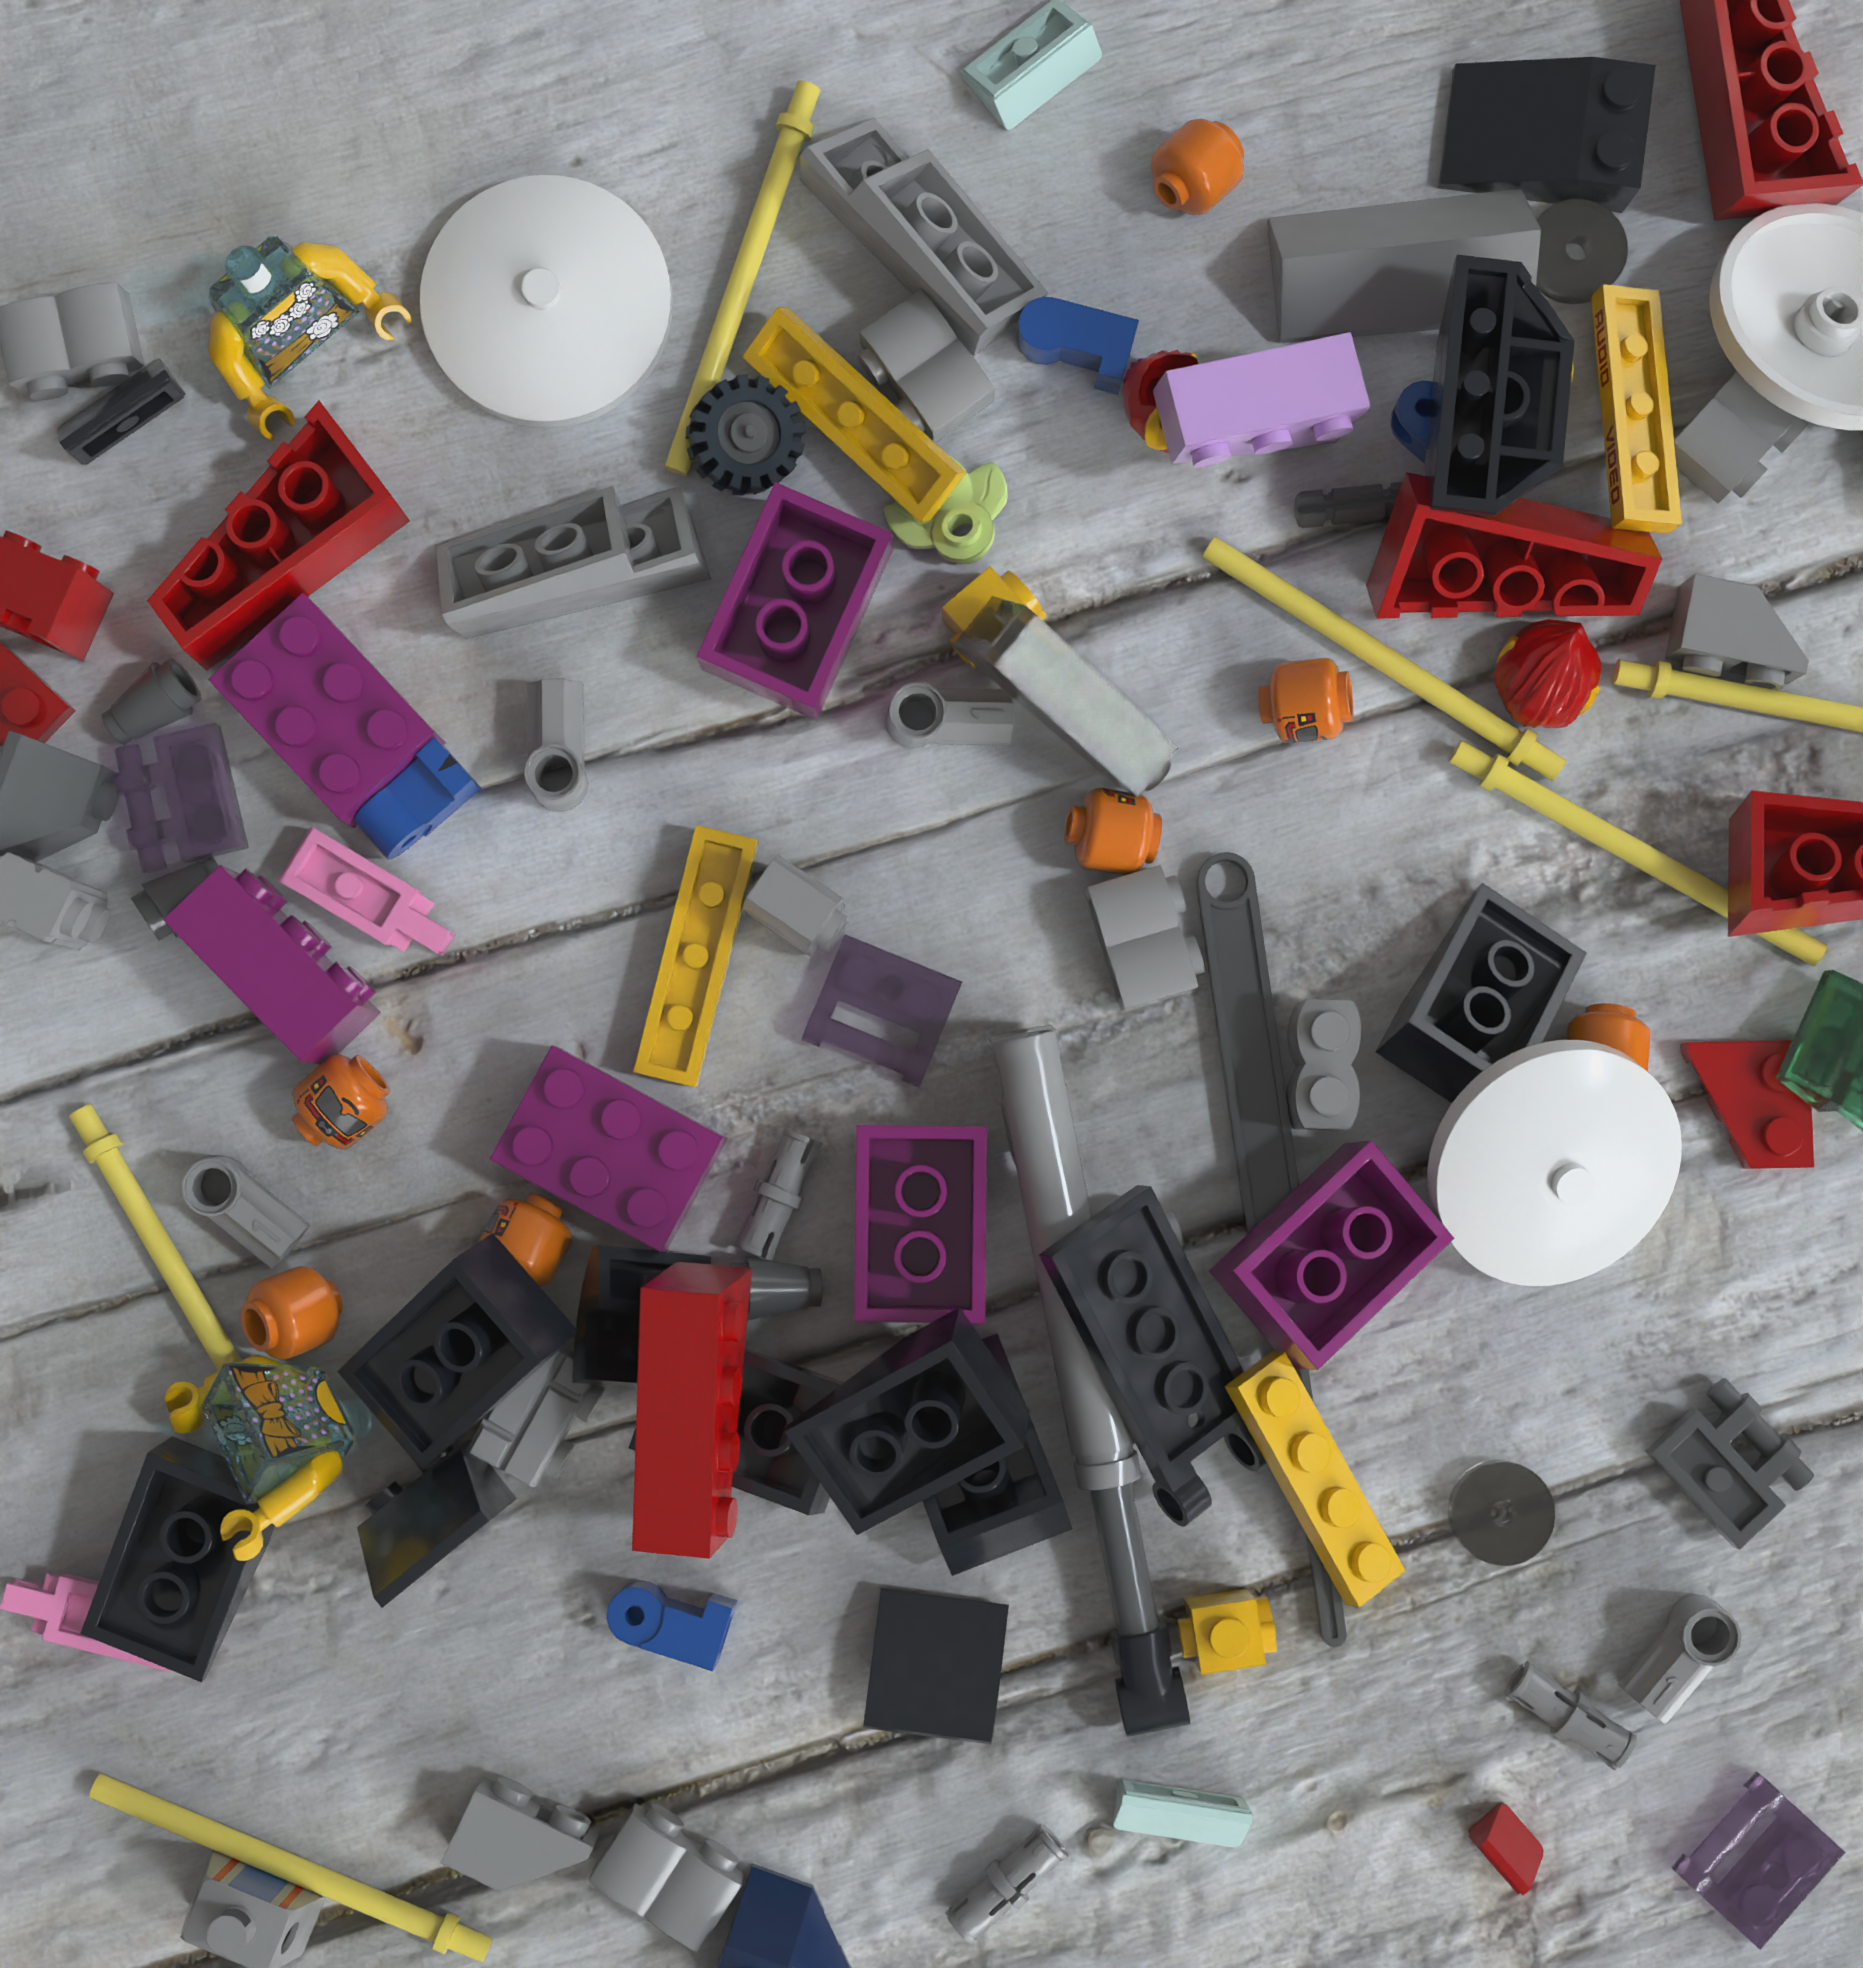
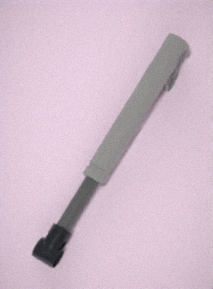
[989,1025,1190,1737]

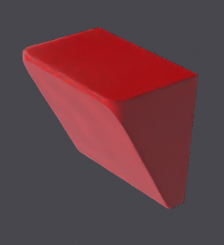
[1468,1802,1544,1896]

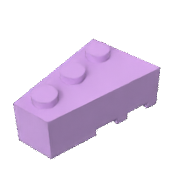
[1153,332,1371,468]

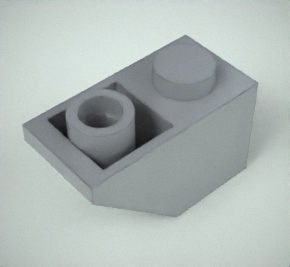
[1665,573,1809,690]
[441,1777,600,1892]

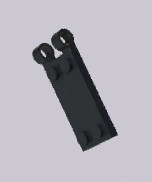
[1039,1185,1267,1527]

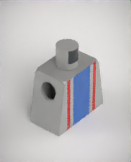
[180,1850,326,1968]

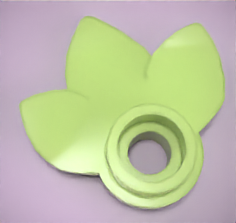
[884,455,1008,564]

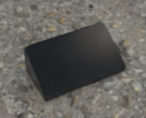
[57,359,186,465]

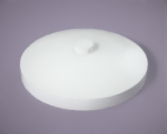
[420,175,673,428]
[1709,203,1863,430]
[1427,1040,1682,1286]

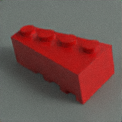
[1679,0,1863,221]
[147,400,410,671]
[1366,472,1663,619]
[0,530,114,662]
[1728,790,1863,937]
[632,1262,752,1559]

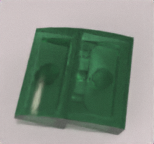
[1776,970,1863,1132]

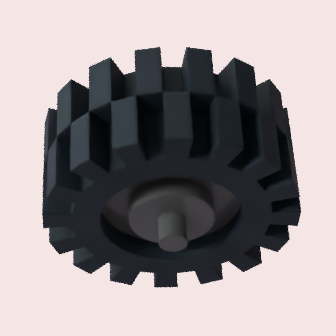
[685,374,806,496]

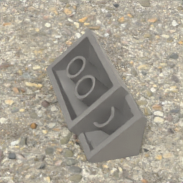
[800,117,1048,356]
[1267,189,1541,343]
[435,486,711,639]

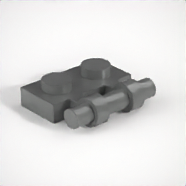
[1645,1378,1814,1550]

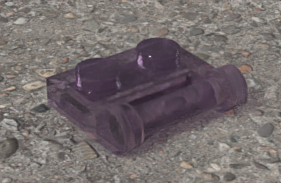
[802,934,962,1088]
[1670,1771,1846,1950]

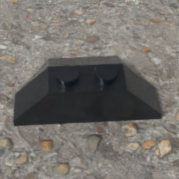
[1425,254,1575,517]

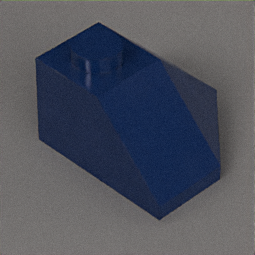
[716,1864,852,1968]

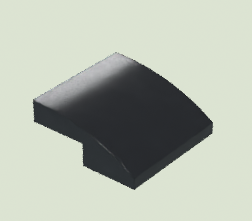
[572,1245,711,1387]
[863,1588,1009,1745]

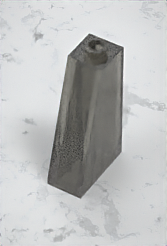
[952,596,1179,797]

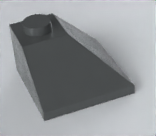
[0,730,120,862]

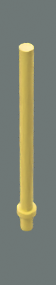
[664,81,821,476]
[1202,536,1567,781]
[1612,659,1863,733]
[1449,740,1827,967]
[69,1104,301,1479]
[89,1773,494,1963]

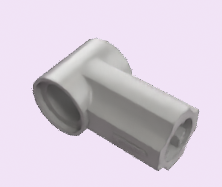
[524,678,588,812]
[885,682,1014,749]
[181,1156,311,1269]
[1618,1594,1741,1725]

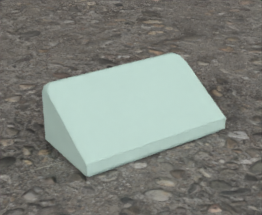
[960,0,1102,130]
[1113,1779,1253,1847]

